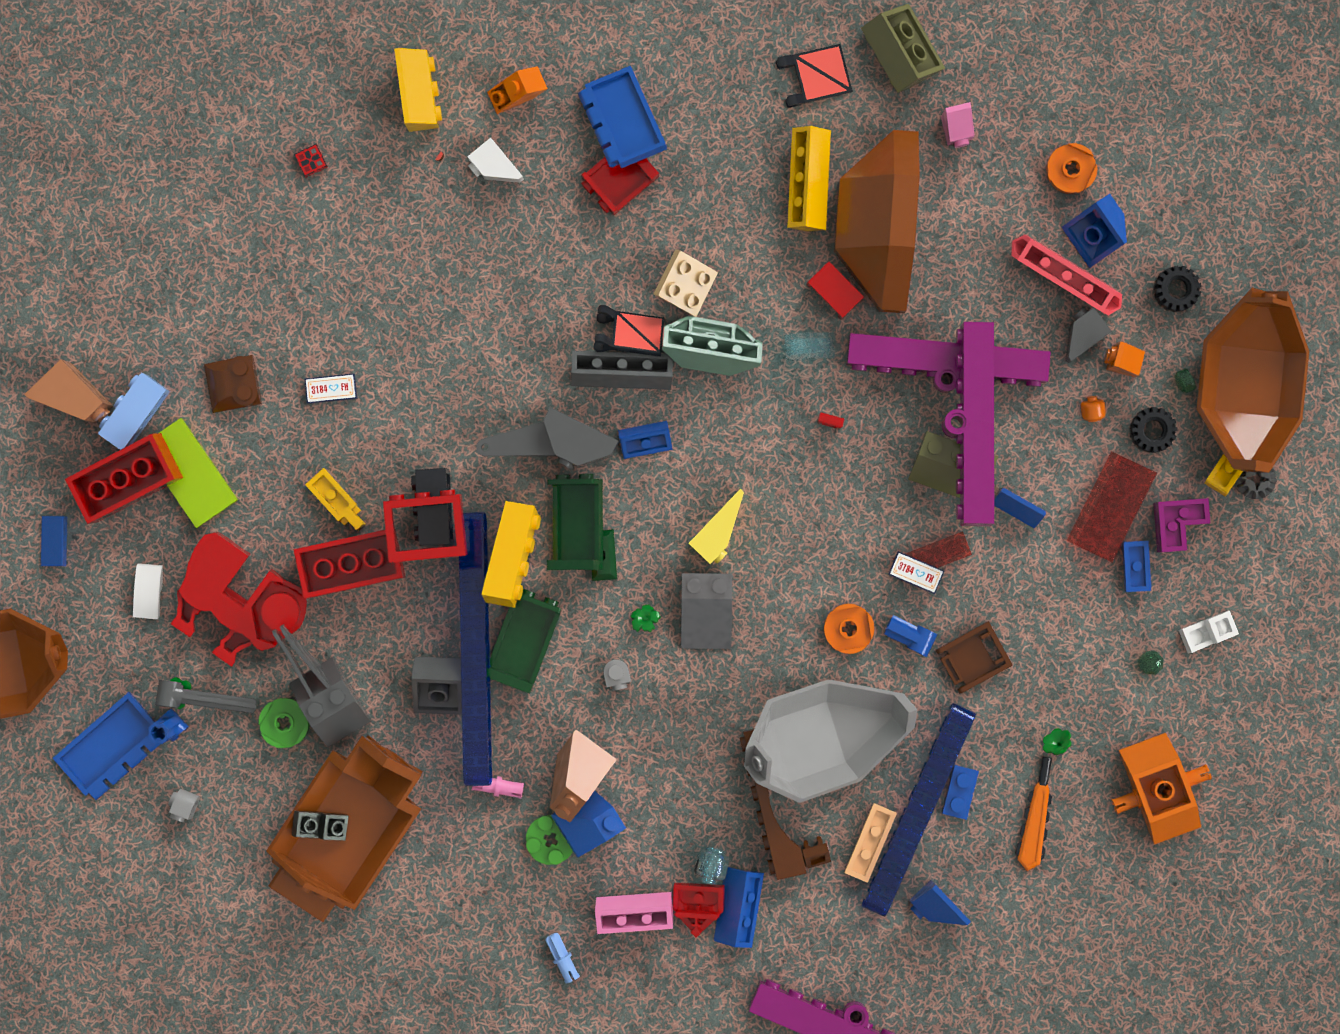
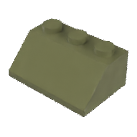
[861,4,945,93]
[908,431,998,498]

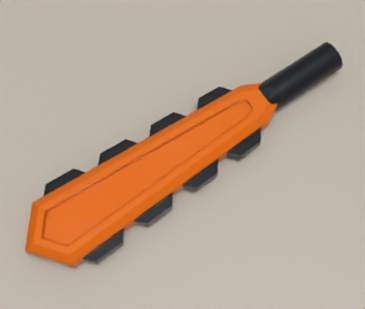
[1015,756,1052,871]

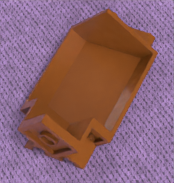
[266,735,423,922]

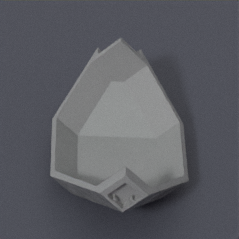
[744,679,917,803]

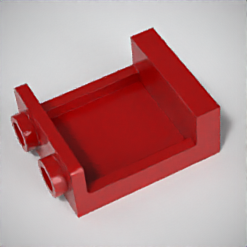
[581,157,659,215]

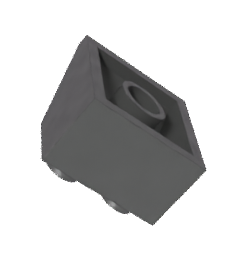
[411,657,465,715]

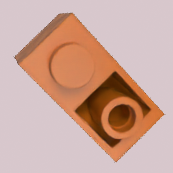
[487,66,548,114]
[1104,341,1145,377]

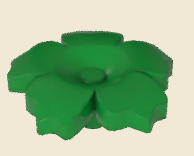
[630,604,661,632]

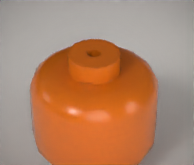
[1080,396,1106,422]

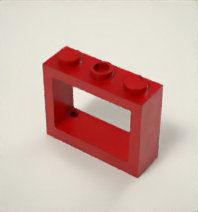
[383,489,467,563]

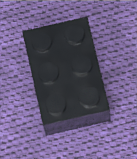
[411,468,454,546]

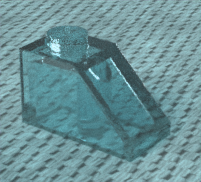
[783,333,835,362]

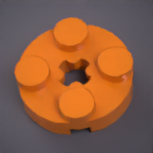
[1046,143,1098,194]
[824,604,874,654]

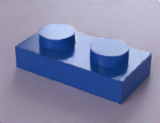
[1122,541,1151,592]
[942,765,979,820]

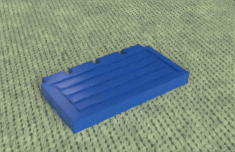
[578,66,667,168]
[53,692,161,800]

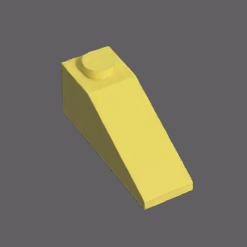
[688,489,744,564]

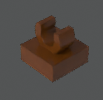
[802,836,831,869]

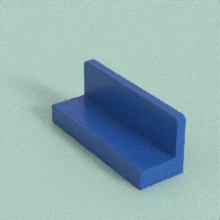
[714,867,764,948]

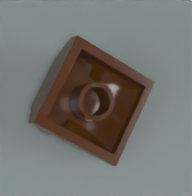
[204,355,262,413]

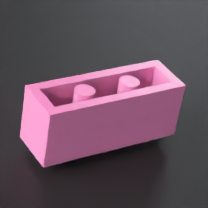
[595,892,674,934]

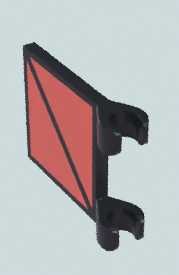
[776,44,853,108]
[593,305,665,357]

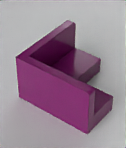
[1153,498,1210,553]

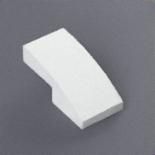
[133,564,163,619]
[1179,611,1239,653]

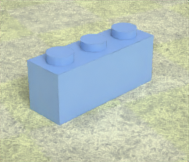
[98,372,170,450]

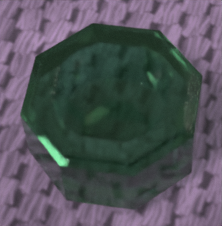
[1174,368,1196,394]
[1138,651,1163,675]

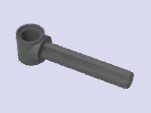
[155,680,257,714]

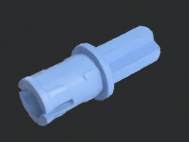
[546,933,580,983]

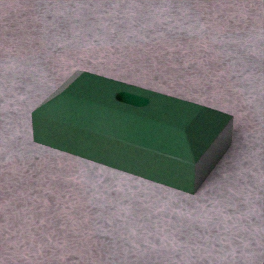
[592,529,617,581]

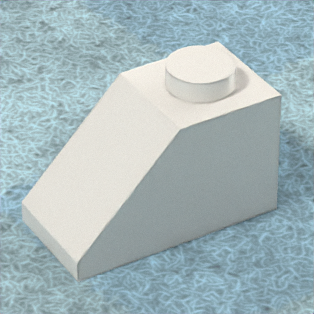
[468,138,524,183]

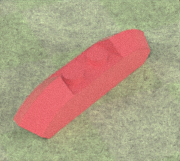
[1011,235,1122,316]

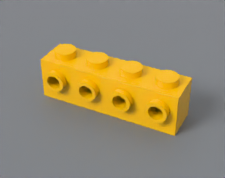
[787,126,831,231]
[481,501,541,608]

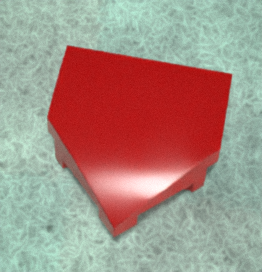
[673,883,725,938]

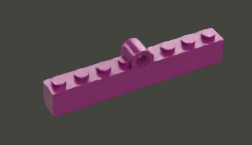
[941,322,994,527]
[846,333,1051,393]
[748,979,896,1034]

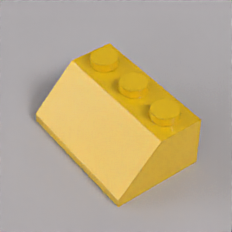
[394,48,442,132]

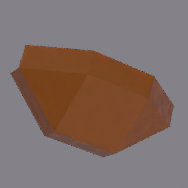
[834,130,920,313]
[1196,287,1309,473]
[0,608,68,719]

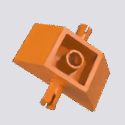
[1111,733,1212,845]

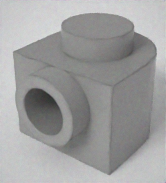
[604,659,631,691]
[168,789,200,822]

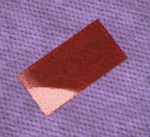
[1067,451,1157,563]

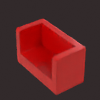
[806,262,864,320]

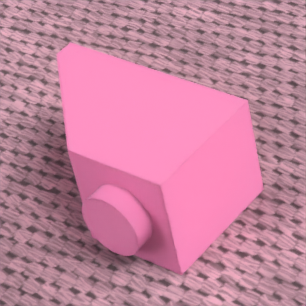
[941,102,974,148]

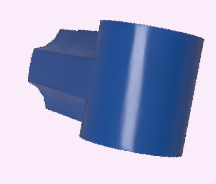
[884,615,937,657]
[148,708,189,744]

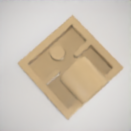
[654,249,718,317]

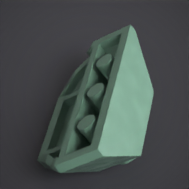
[662,316,762,376]

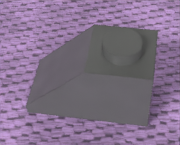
[1065,308,1112,363]

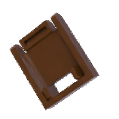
[936,621,1013,694]

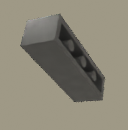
[571,351,673,390]

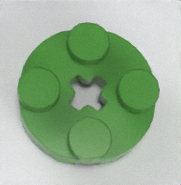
[259,698,310,748]
[526,814,573,865]

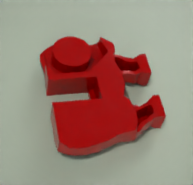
[170,531,307,667]

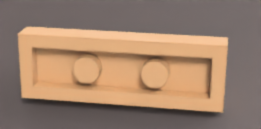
[844,803,897,883]

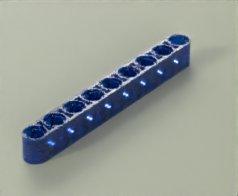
[861,703,976,917]

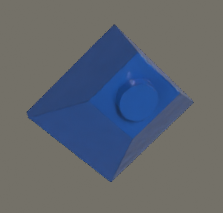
[1061,194,1127,268]
[551,790,626,858]
[909,880,971,925]

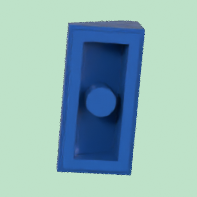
[618,421,673,459]
[994,488,1046,528]
[41,516,67,566]

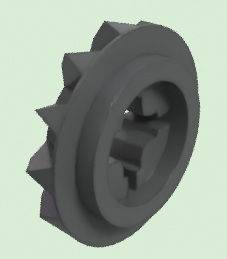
[1236,468,1277,499]

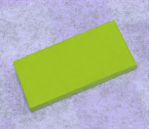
[159,418,238,528]

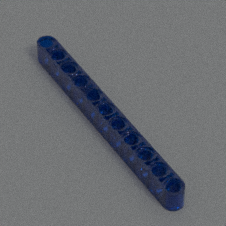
[459,512,492,787]

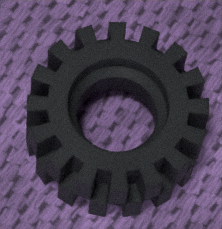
[1153,265,1202,312]
[1129,407,1178,453]

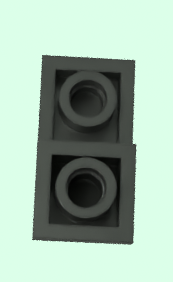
[291,811,349,841]

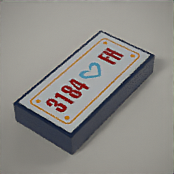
[305,374,358,404]
[888,551,944,594]

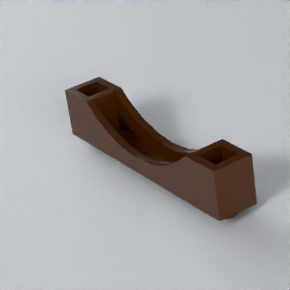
[739,728,807,880]

